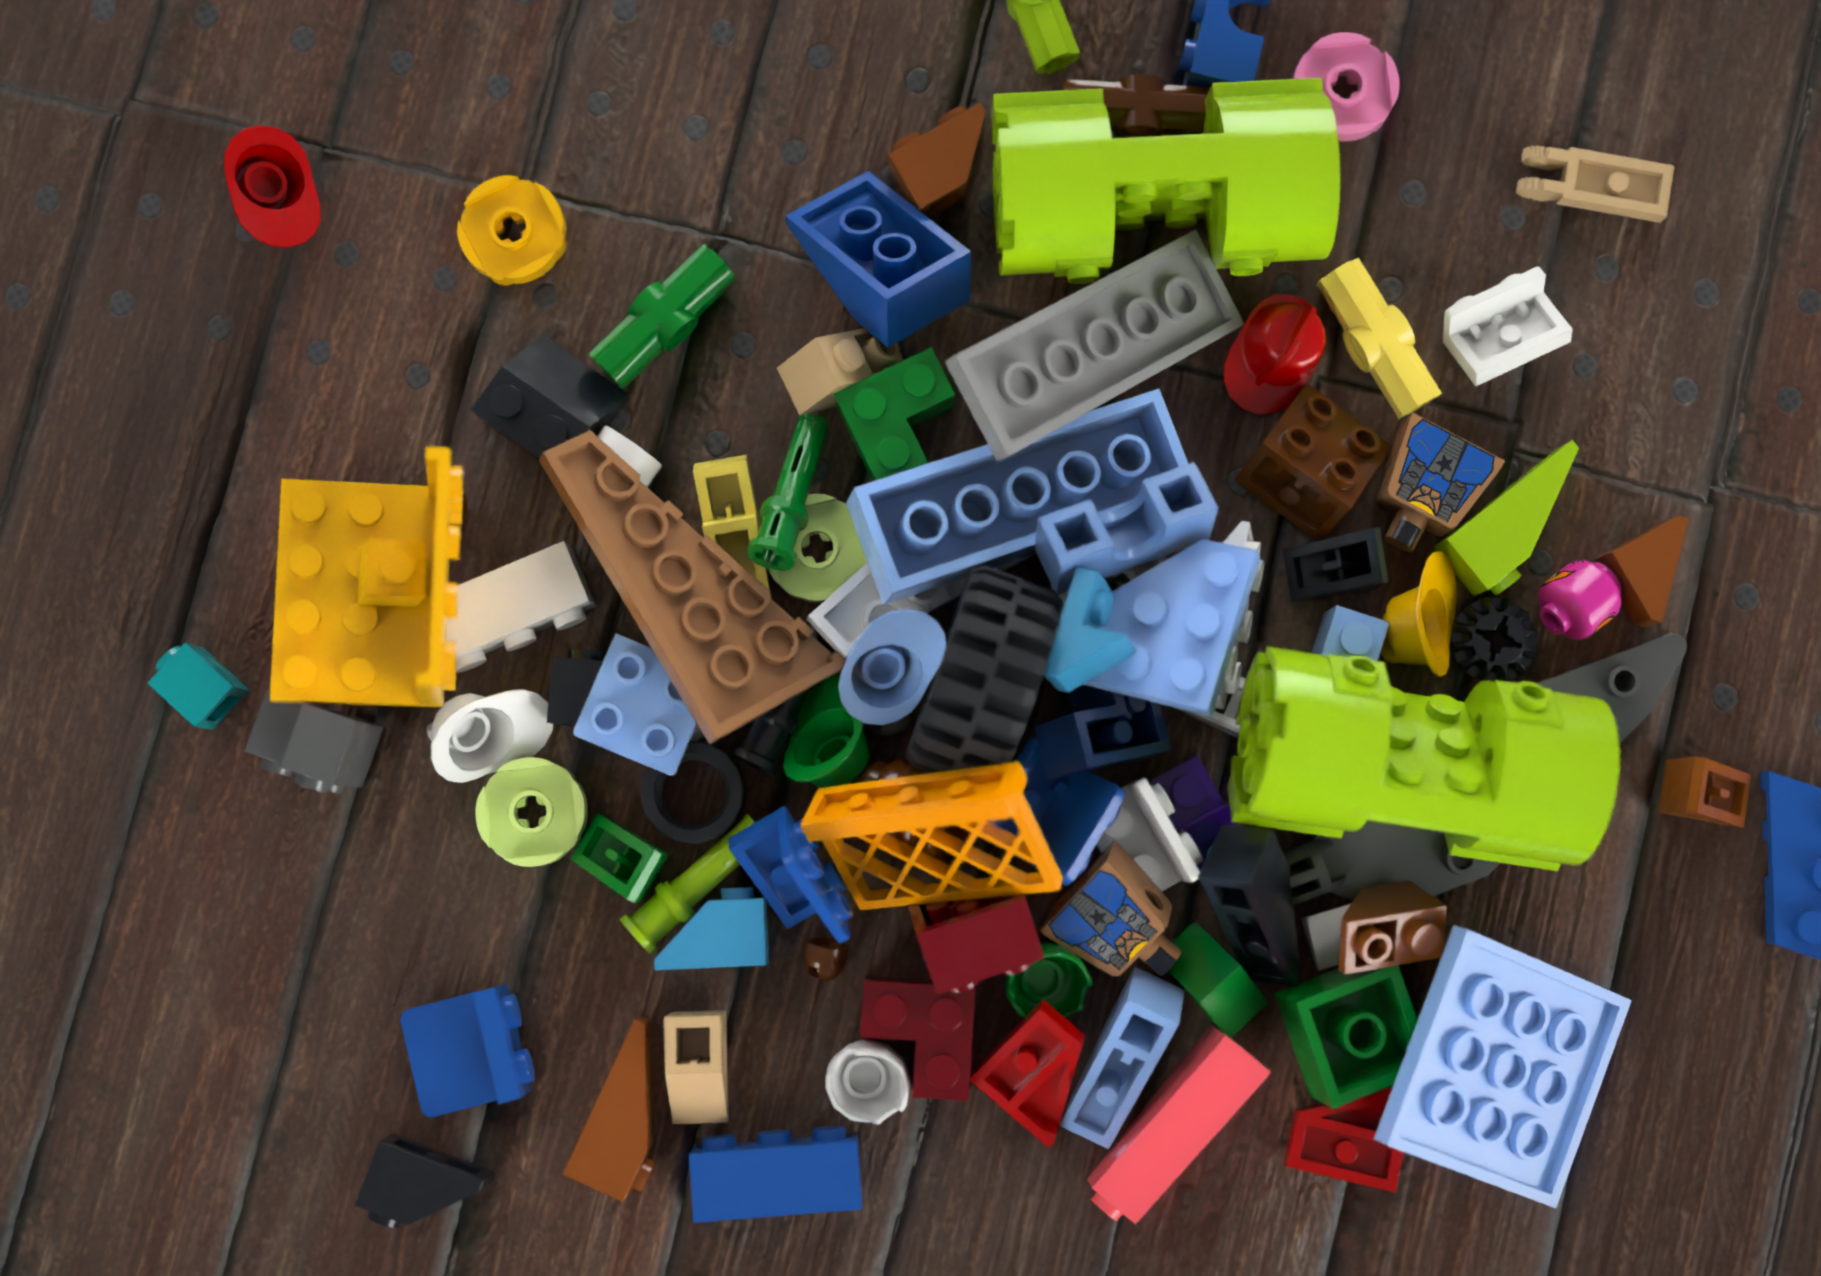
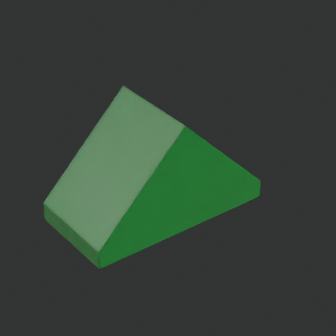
[570,812,671,903]
[1167,921,1268,1038]

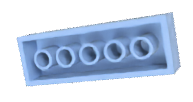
[846,389,1188,605]

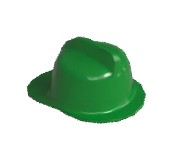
[783,675,871,788]

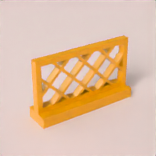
[800,762,1063,910]

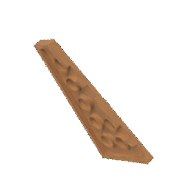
[539,430,846,744]

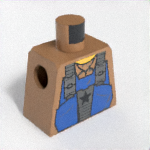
[1375,413,1505,552]
[1040,839,1181,977]

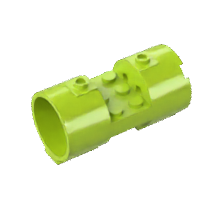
[991,78,1340,284]
[1227,646,1620,871]

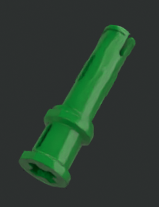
[747,414,829,571]

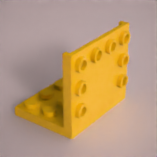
[270,447,463,708]

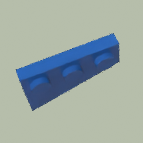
[1760,771,1821,961]

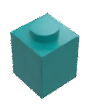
[148,643,250,730]

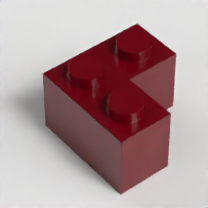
[908,881,1045,995]
[860,976,975,1101]

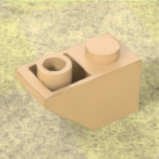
[777,328,904,415]
[664,1010,729,1124]

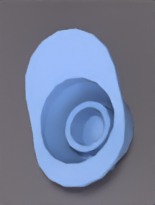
[838,609,946,725]

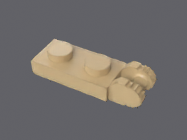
[1516,145,1674,223]

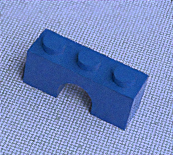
[1178,0,1271,87]

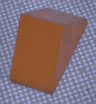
[1594,516,1689,628]
[1658,757,1752,828]

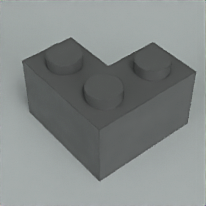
[244,689,384,794]

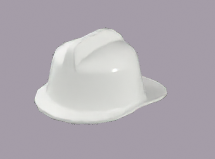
[426,689,553,783]

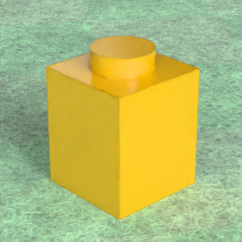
[358,538,426,607]

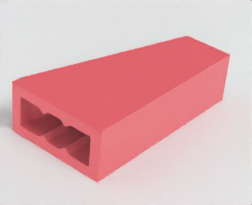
[1087,1025,1271,1225]

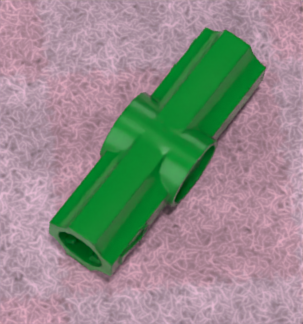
[589,244,736,389]

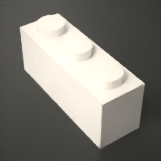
[447,541,597,673]

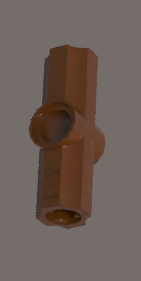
[1062,74,1211,138]

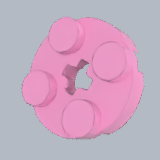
[1292,32,1400,142]

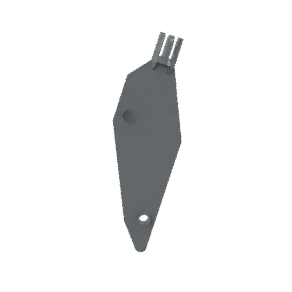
[1282,633,1687,906]

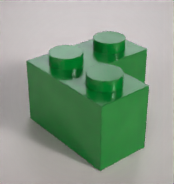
[834,347,955,482]

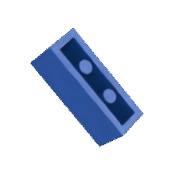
[689,1125,863,1223]

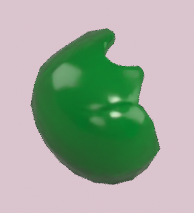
[1005,941,1093,1018]

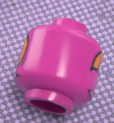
[1538,560,1622,640]

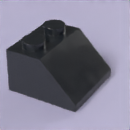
[470,335,631,461]

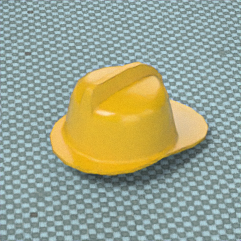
[1381,551,1457,677]

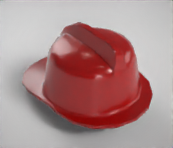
[224,125,321,248]
[1223,294,1326,415]

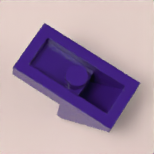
[1148,755,1240,872]

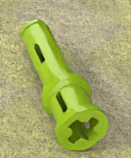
[619,814,755,955]

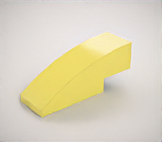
[693,454,772,599]

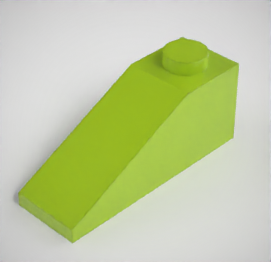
[1433,440,1579,596]

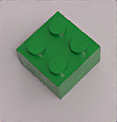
[1274,965,1417,1109]

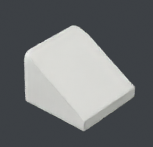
[1300,903,1351,971]

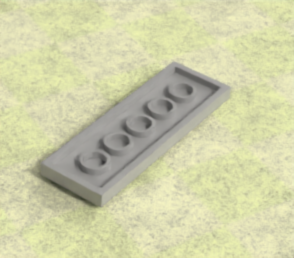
[944,230,1244,462]

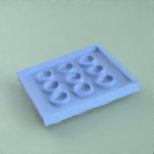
[1374,925,1632,1208]

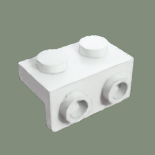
[1443,266,1573,386]

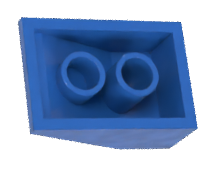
[785,171,971,348]

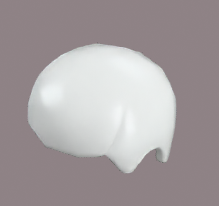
[825,1039,911,1125]

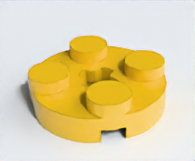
[457,175,567,286]

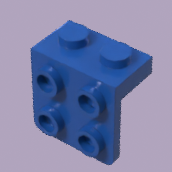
[987,737,1125,886]
[728,806,853,944]
[400,983,535,1117]

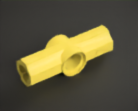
[1316,257,1442,419]

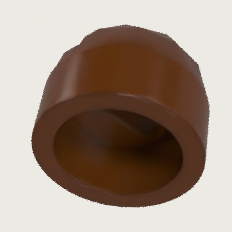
[803,937,849,981]

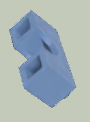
[1035,462,1218,595]

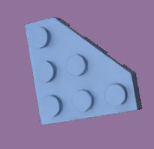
[1083,539,1261,716]

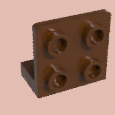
[1234,385,1391,541]

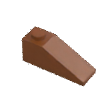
[563,1014,656,1203]

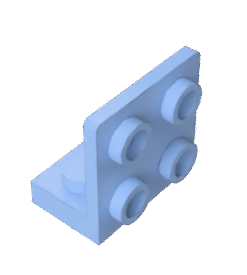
[573,633,697,776]

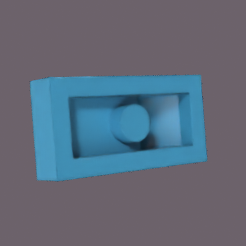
[1044,567,1136,692]

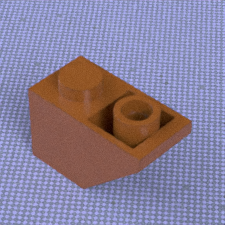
[888,102,986,219]
[1339,880,1447,974]

